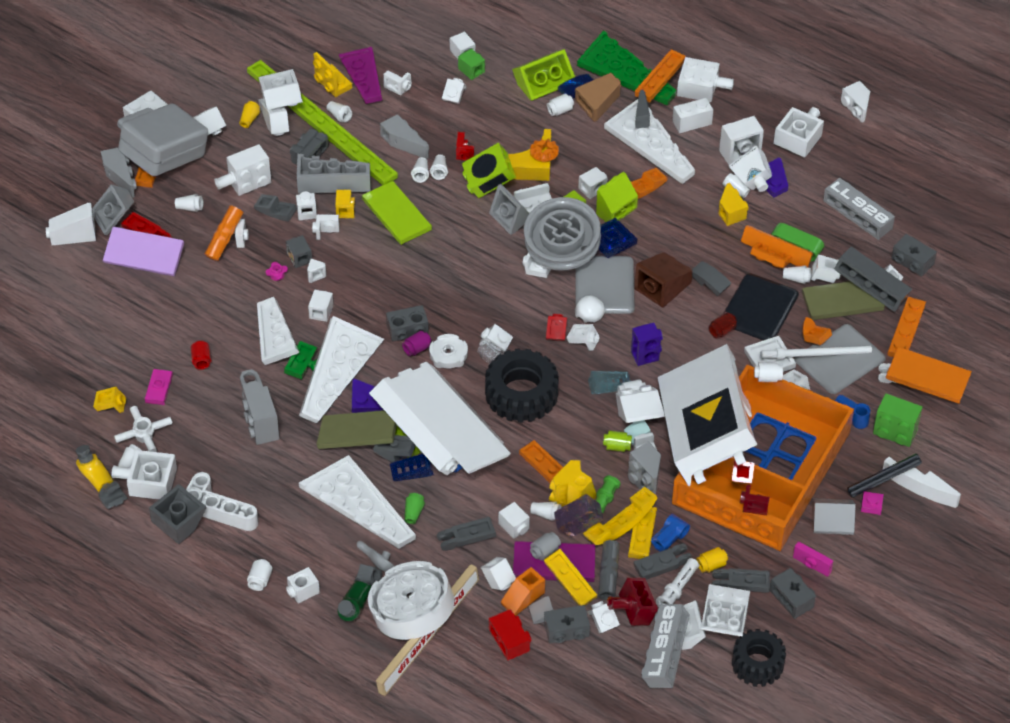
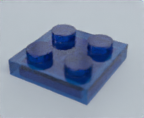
[599,218,638,258]

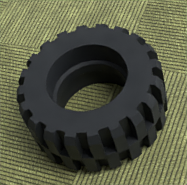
[485,348,559,423]

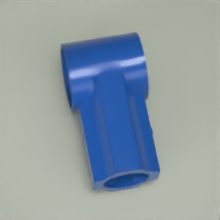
[835,395,870,429]
[651,513,690,552]

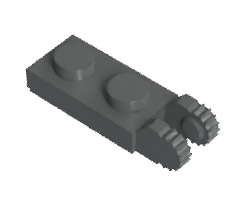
[436,517,496,551]
[634,543,693,580]
[712,568,770,593]

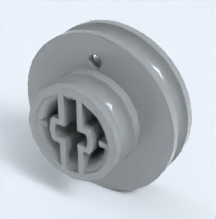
[524,197,601,270]

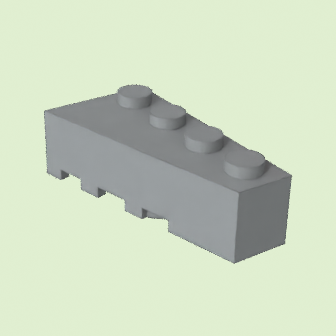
[297,154,371,193]

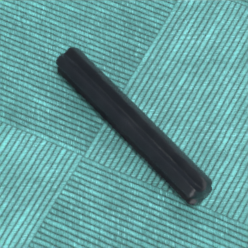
[847,454,922,497]

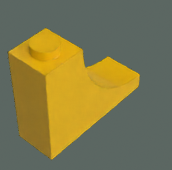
[508,129,551,181]

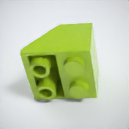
[596,172,638,226]

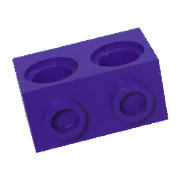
[631,322,663,366]

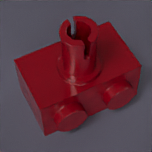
[607,578,658,625]

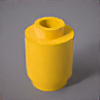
[696,547,728,573]

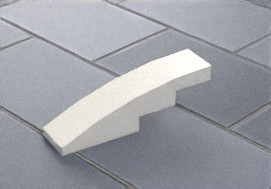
[882,457,961,508]

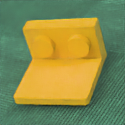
[313,52,352,97]

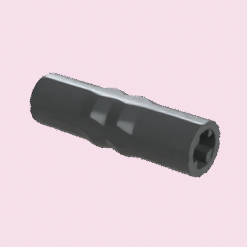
[598,540,620,600]

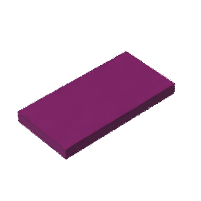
[513,541,595,582]

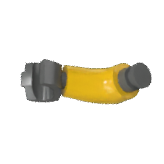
[76,445,127,509]

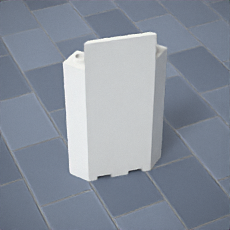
[369,362,511,475]

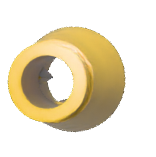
[239,101,260,128]

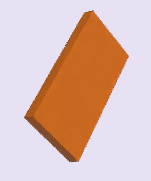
[885,347,972,404]

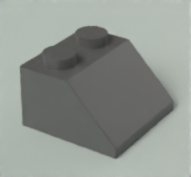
[149,484,207,544]

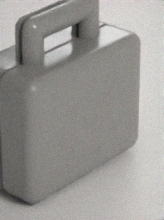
[117,104,208,176]
[575,256,635,314]
[794,324,886,394]

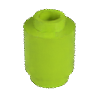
[603,430,632,452]

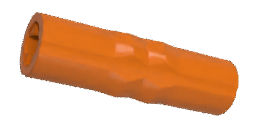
[204,205,244,261]

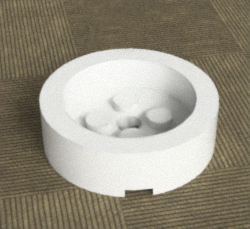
[368,561,454,640]

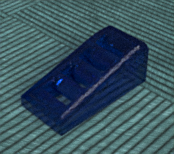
[390,454,434,482]

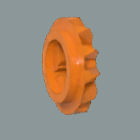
[530,138,559,162]

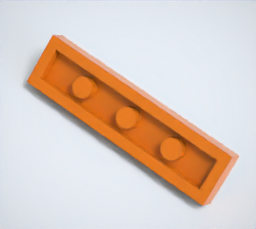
[635,49,686,103]
[887,297,926,357]

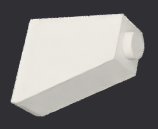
[46,203,96,245]

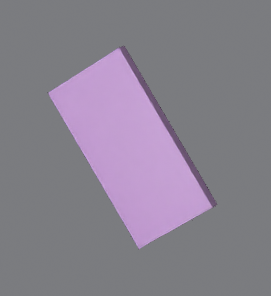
[103,227,184,277]

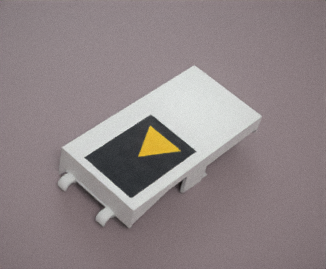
[658,344,757,486]

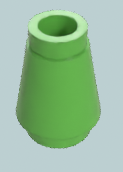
[404,493,425,524]

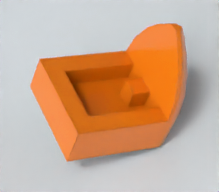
[802,317,832,345]

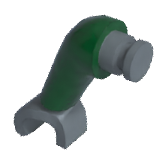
[337,564,383,622]

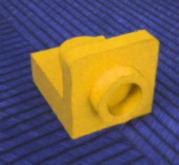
[93,387,126,413]

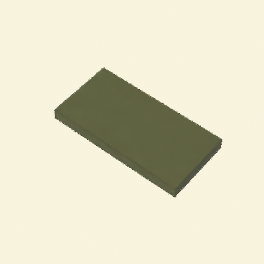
[802,281,885,320]
[316,410,397,449]

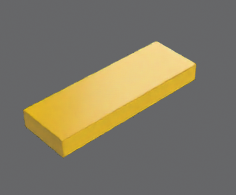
[628,507,657,559]
[544,549,597,606]

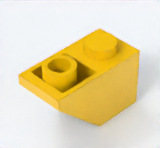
[718,183,749,226]

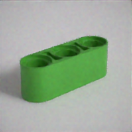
[771,223,825,261]

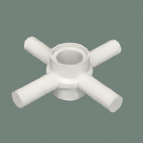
[114,406,172,452]

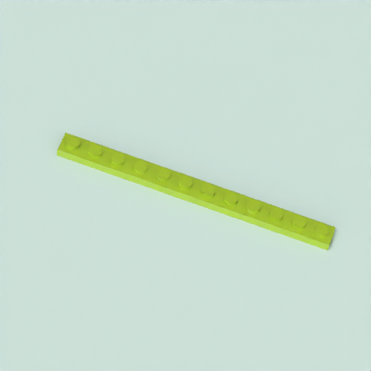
[247,60,398,185]

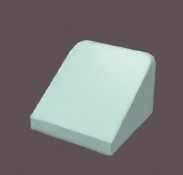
[624,420,651,445]

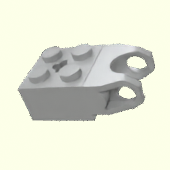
[240,369,279,445]

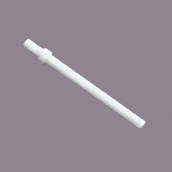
[760,346,872,359]

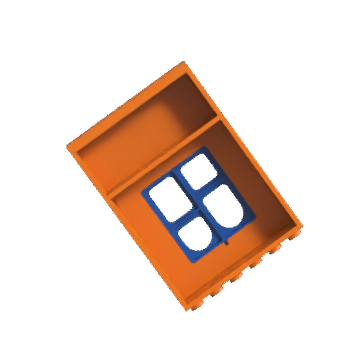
[672,365,854,551]

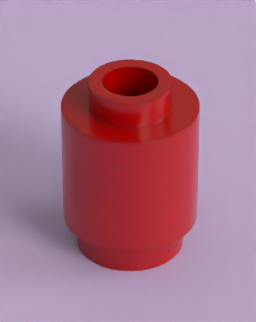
[190,341,211,370]

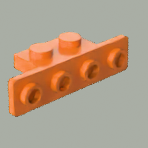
[741,225,813,268]

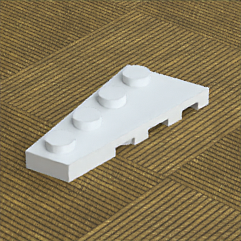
[257,297,299,365]

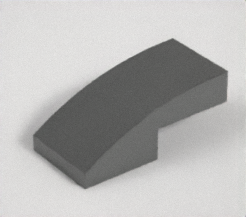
[254,194,297,222]
[692,261,731,296]

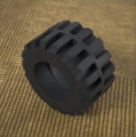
[732,629,786,687]

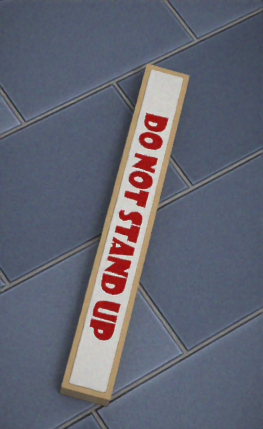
[376,565,479,696]

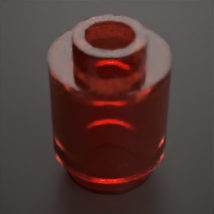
[708,312,737,338]

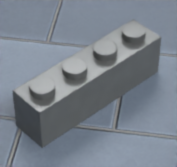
[834,246,912,312]

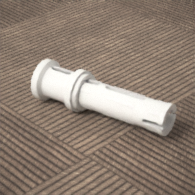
[656,558,699,607]

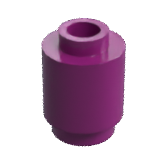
[402,331,431,356]

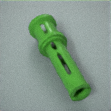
[583,475,621,530]

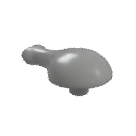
[356,541,395,572]

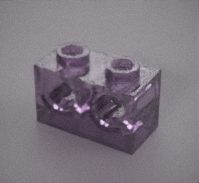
[554,494,604,537]

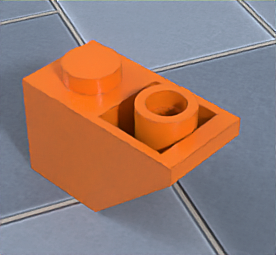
[501,567,545,615]

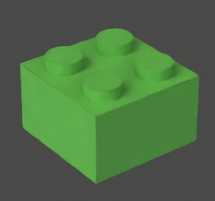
[873,393,923,447]

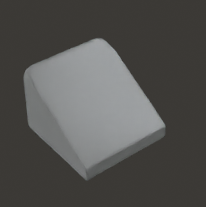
[529,596,553,624]

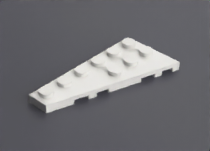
[299,455,416,549]

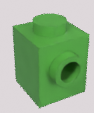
[458,49,485,80]

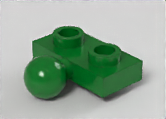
[284,341,317,380]

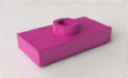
[145,369,173,405]
[793,541,833,577]

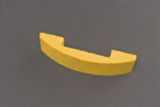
[583,487,657,545]

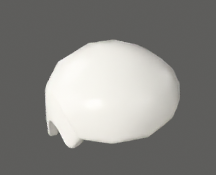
[575,295,605,323]

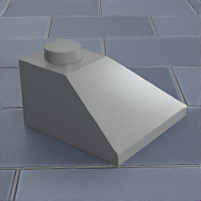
[92,184,134,235]

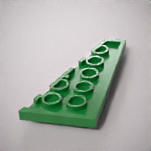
[577,30,676,106]

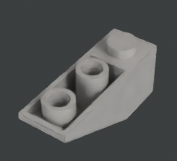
[380,114,429,159]
[101,148,137,198]

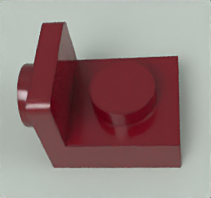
[740,484,770,516]

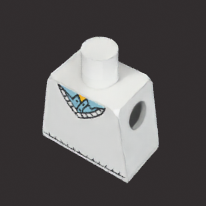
[729,146,772,192]

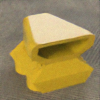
[549,460,597,520]

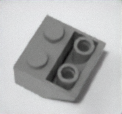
[628,442,661,495]

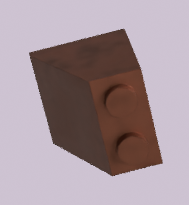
[634,252,693,308]

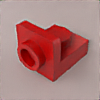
[456,132,474,160]
[546,314,567,341]

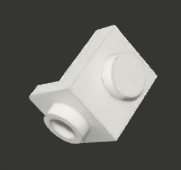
[442,78,467,104]
[234,219,249,248]
[479,324,513,353]
[587,601,620,633]

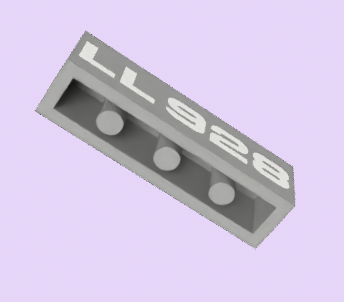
[823,178,895,240]
[642,604,690,688]

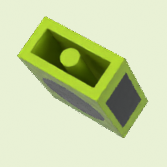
[462,142,516,198]

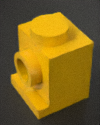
[335,190,355,218]

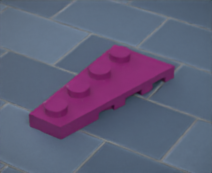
[338,47,383,104]

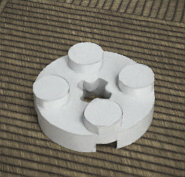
[429,334,468,368]

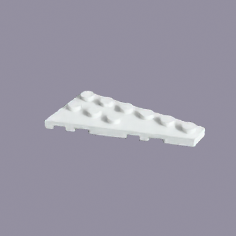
[604,99,695,184]
[299,316,384,423]

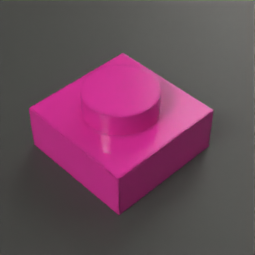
[861,491,884,515]

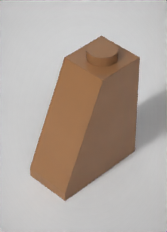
[575,73,621,122]

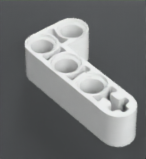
[186,472,258,531]

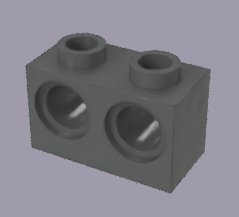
[386,305,429,342]

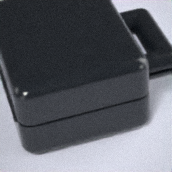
[720,273,799,341]

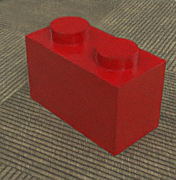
[489,609,532,661]

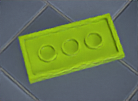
[362,181,432,245]

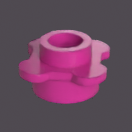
[266,262,288,281]

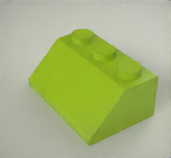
[512,49,577,101]

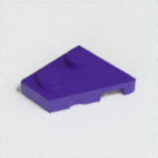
[766,157,789,198]
[352,379,384,413]

